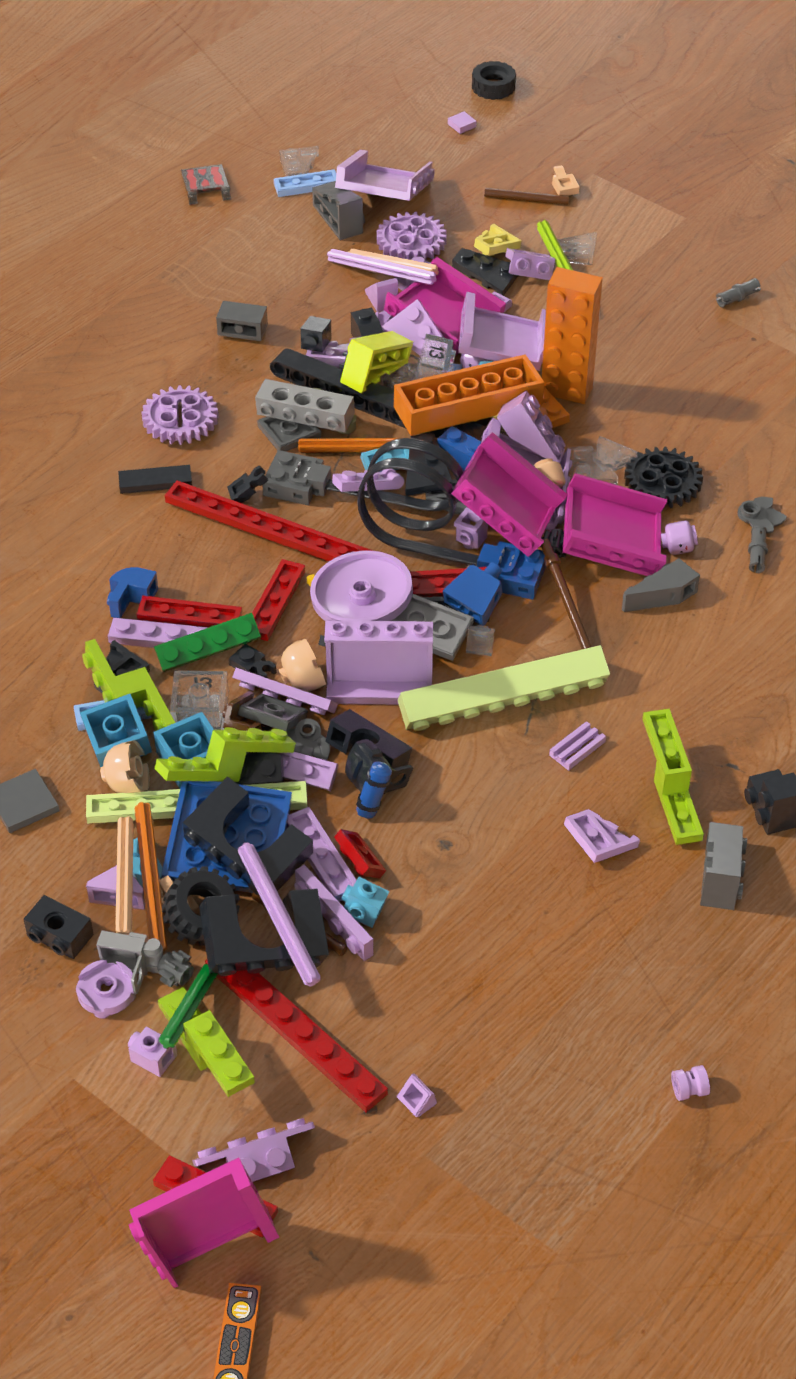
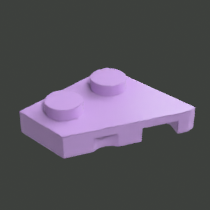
[306,338,354,368]
[564,809,640,863]

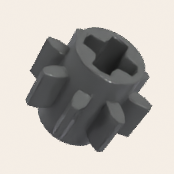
[157,950,194,987]

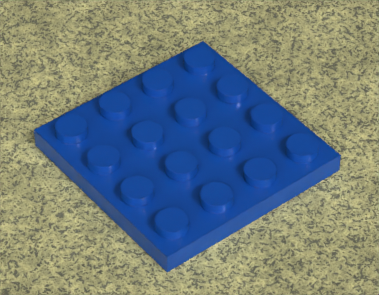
[161,781,292,893]

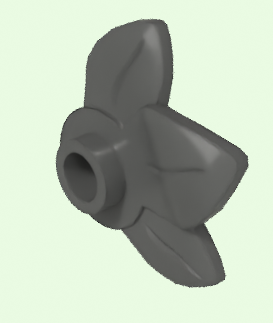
[737,497,787,533]
[286,719,330,761]

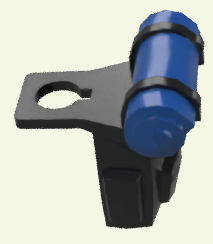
[345,739,413,818]

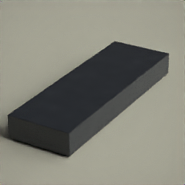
[118,465,192,494]

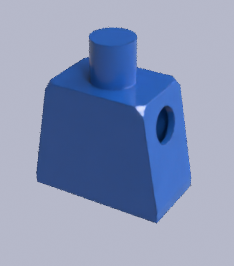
[443,562,503,627]

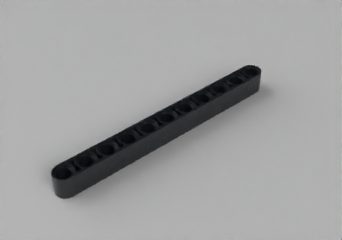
[270,348,487,442]

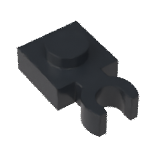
[227,465,268,503]
[229,644,277,678]

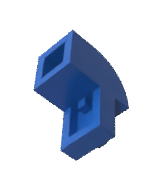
[107,567,159,618]

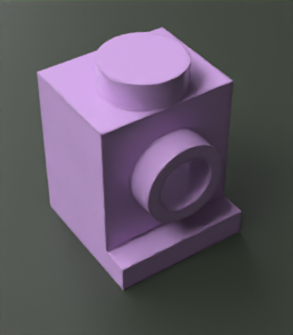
[454,507,488,549]
[128,1027,177,1077]

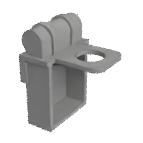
[96,931,163,994]

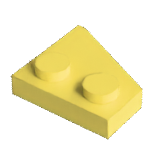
[474,224,522,256]

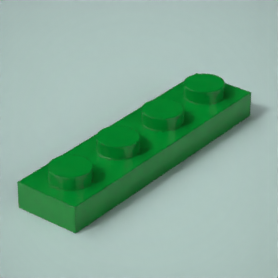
[154,613,261,672]

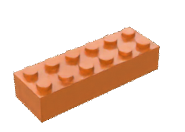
[542,267,603,404]
[394,354,544,436]

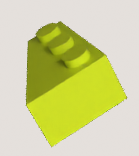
[340,331,413,394]

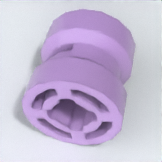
[671,1065,710,1101]

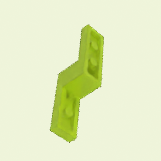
[82,639,175,731]
[643,708,704,845]
[155,727,296,782]
[158,987,255,1097]

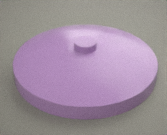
[310,551,413,621]

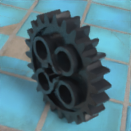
[624,446,703,508]

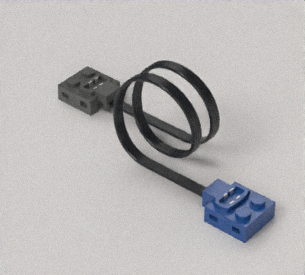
[262,438,546,600]

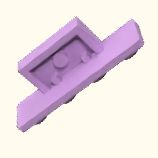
[192,1118,315,1182]

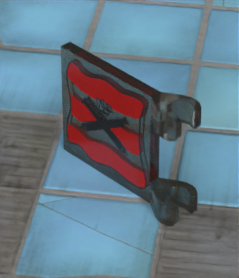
[181,164,231,205]

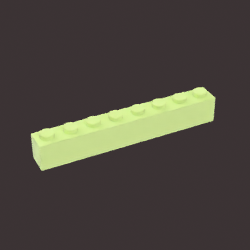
[398,645,610,731]

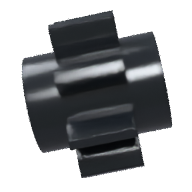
[540,529,566,558]

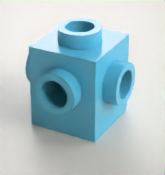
[341,877,390,928]

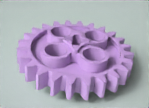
[377,212,447,261]
[142,385,219,445]

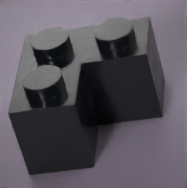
[744,769,796,835]

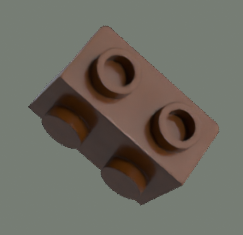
[222,691,270,731]

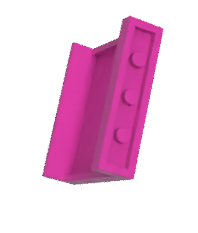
[384,257,506,358]
[451,432,567,557]
[563,473,667,576]
[129,1157,279,1288]

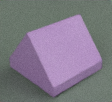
[397,1074,437,1117]

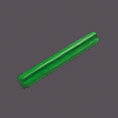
[159,964,219,1049]

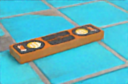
[213,1283,262,1379]

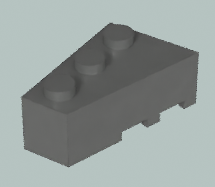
[312,181,365,240]
[700,822,747,910]

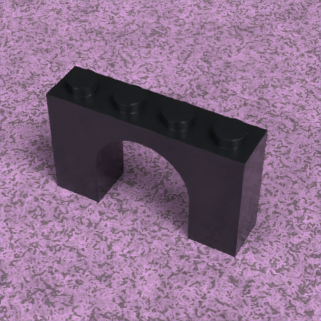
[182,777,313,896]
[199,889,329,976]

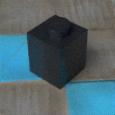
[300,316,332,352]

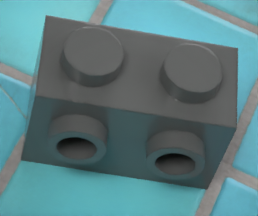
[216,301,268,341]

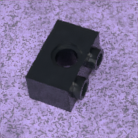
[23,895,94,959]

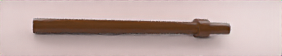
[541,539,592,649]

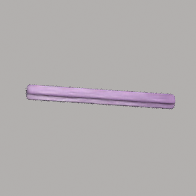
[327,249,437,285]
[238,842,320,987]

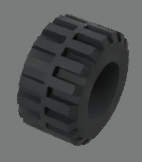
[162,866,240,946]

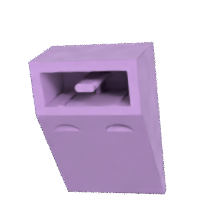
[497,391,565,463]

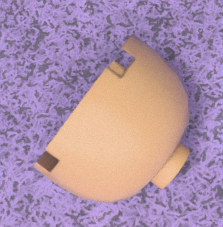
[278,639,326,692]
[100,740,150,793]

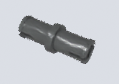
[716,278,761,307]
[748,525,768,573]

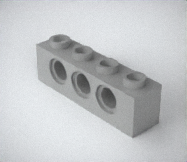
[255,379,355,433]

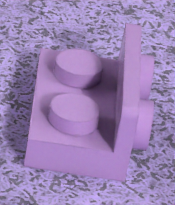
[505,248,555,280]

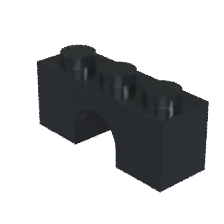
[325,709,412,768]

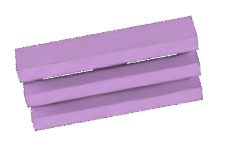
[549,721,606,771]

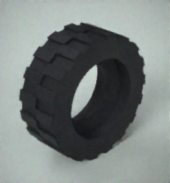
[472,61,516,100]

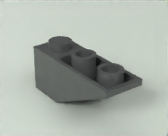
[622,558,700,612]

